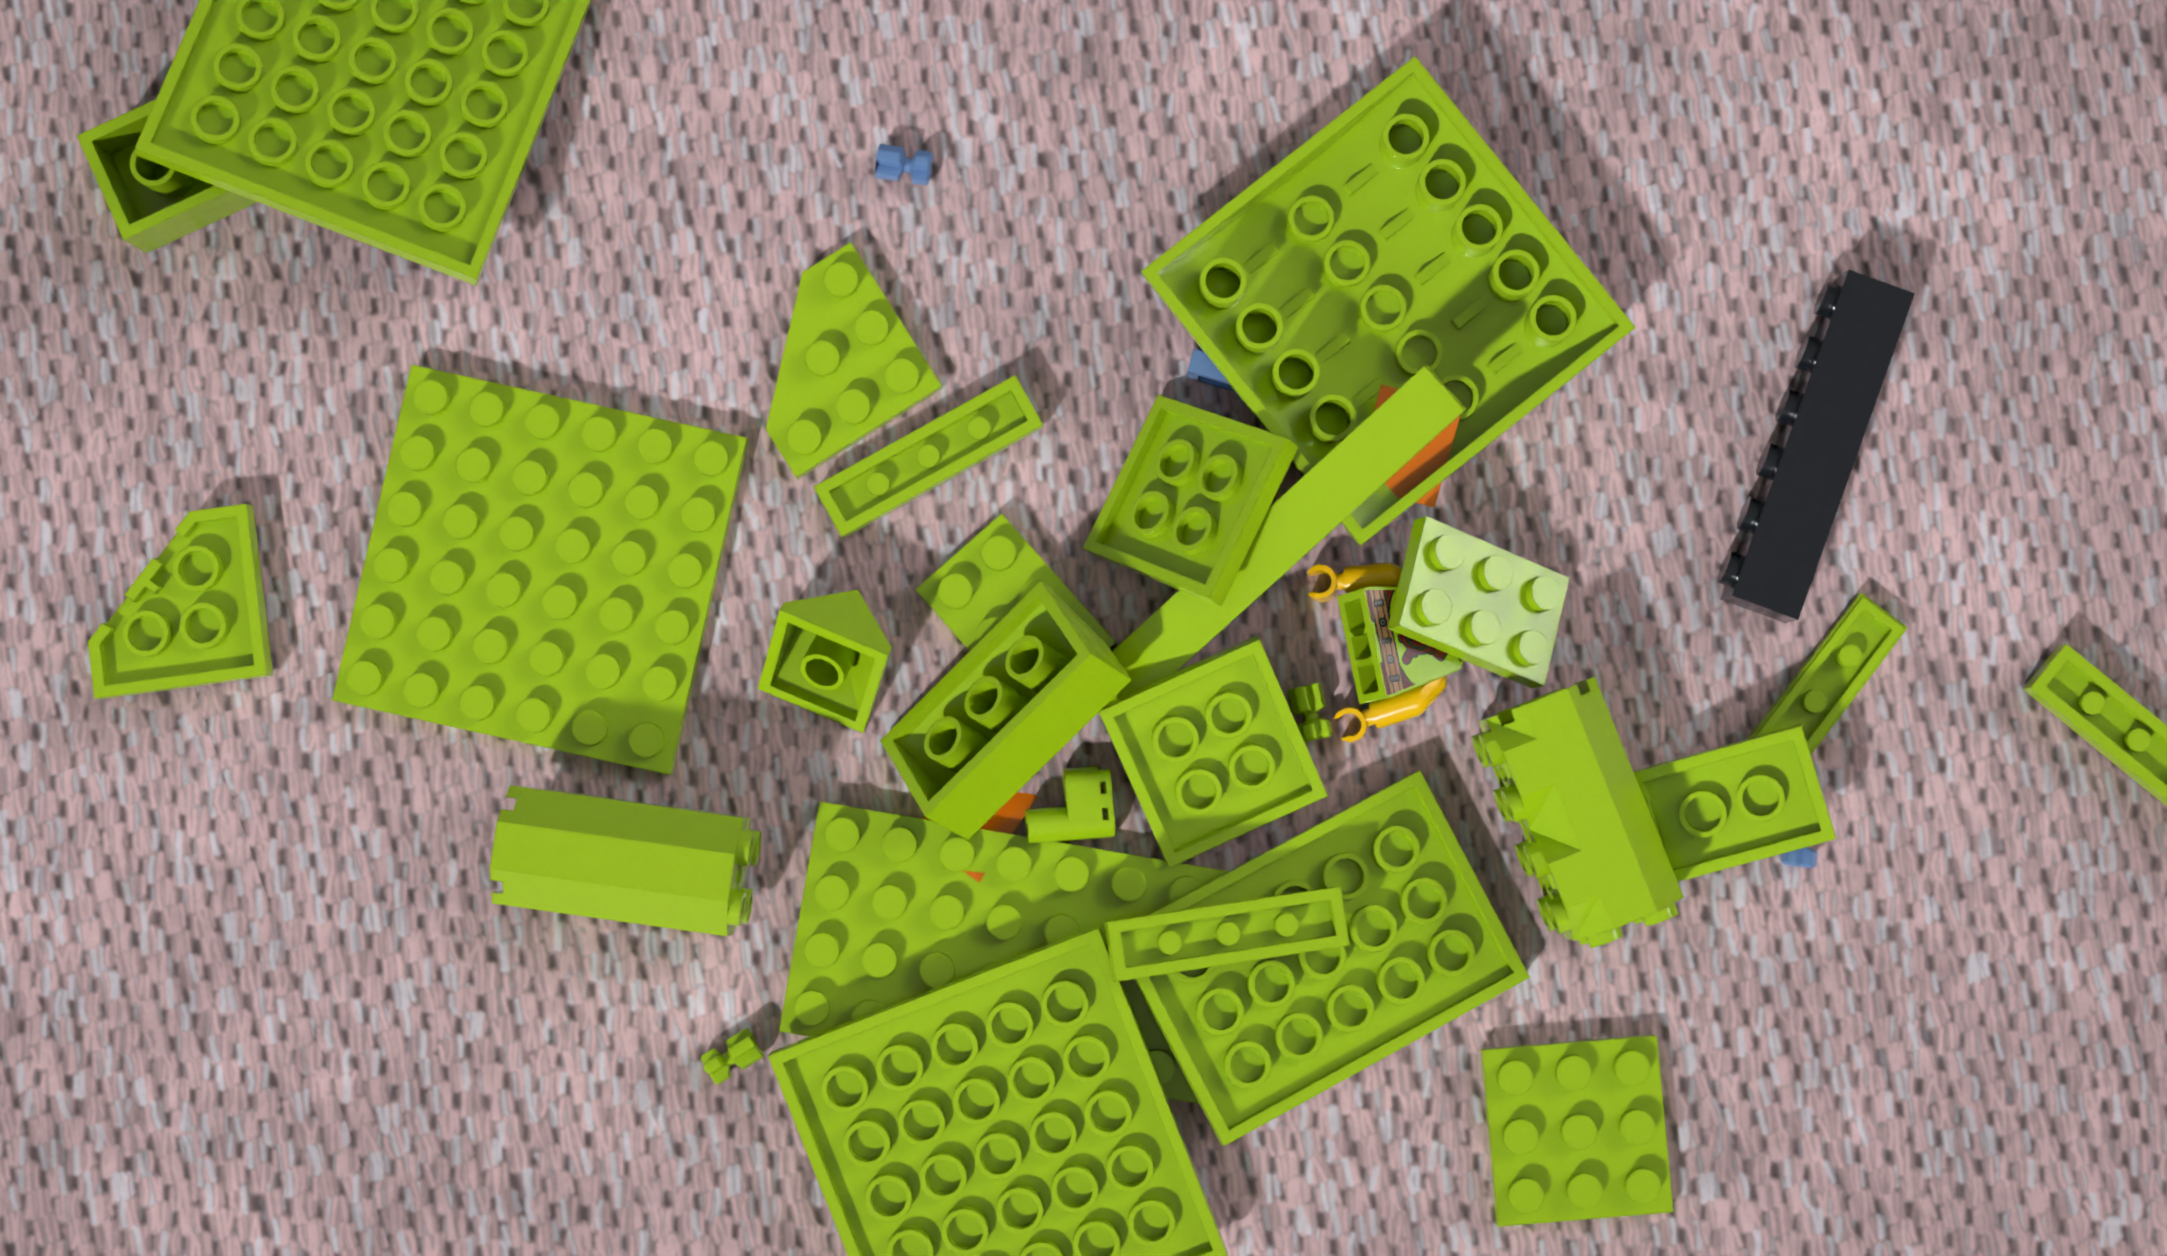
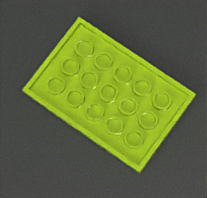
[1134,770,1530,1146]

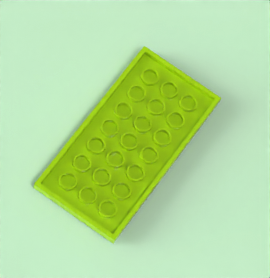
[779,801,1228,1104]

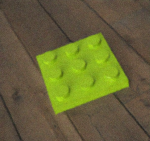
[1083,394,1299,606]
[1099,636,1328,868]
[1480,1034,1673,1227]

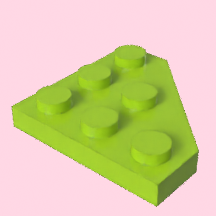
[766,242,943,479]
[88,504,273,699]

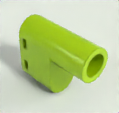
[1025,766,1115,844]

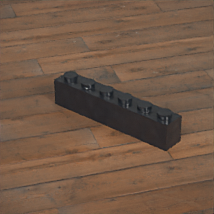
[1717,270,1915,623]

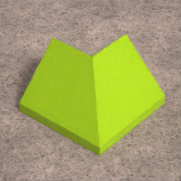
[758,589,892,733]

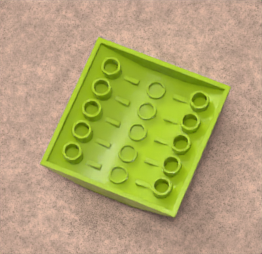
[1141,56,1636,546]

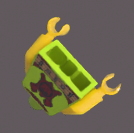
[1307,562,1463,742]

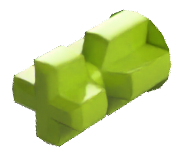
[1288,682,1333,742]
[701,1028,764,1085]

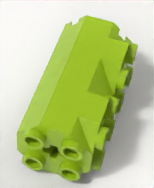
[1471,676,1684,948]
[490,785,762,936]

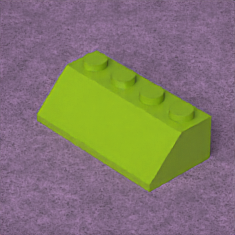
[880,581,1131,840]

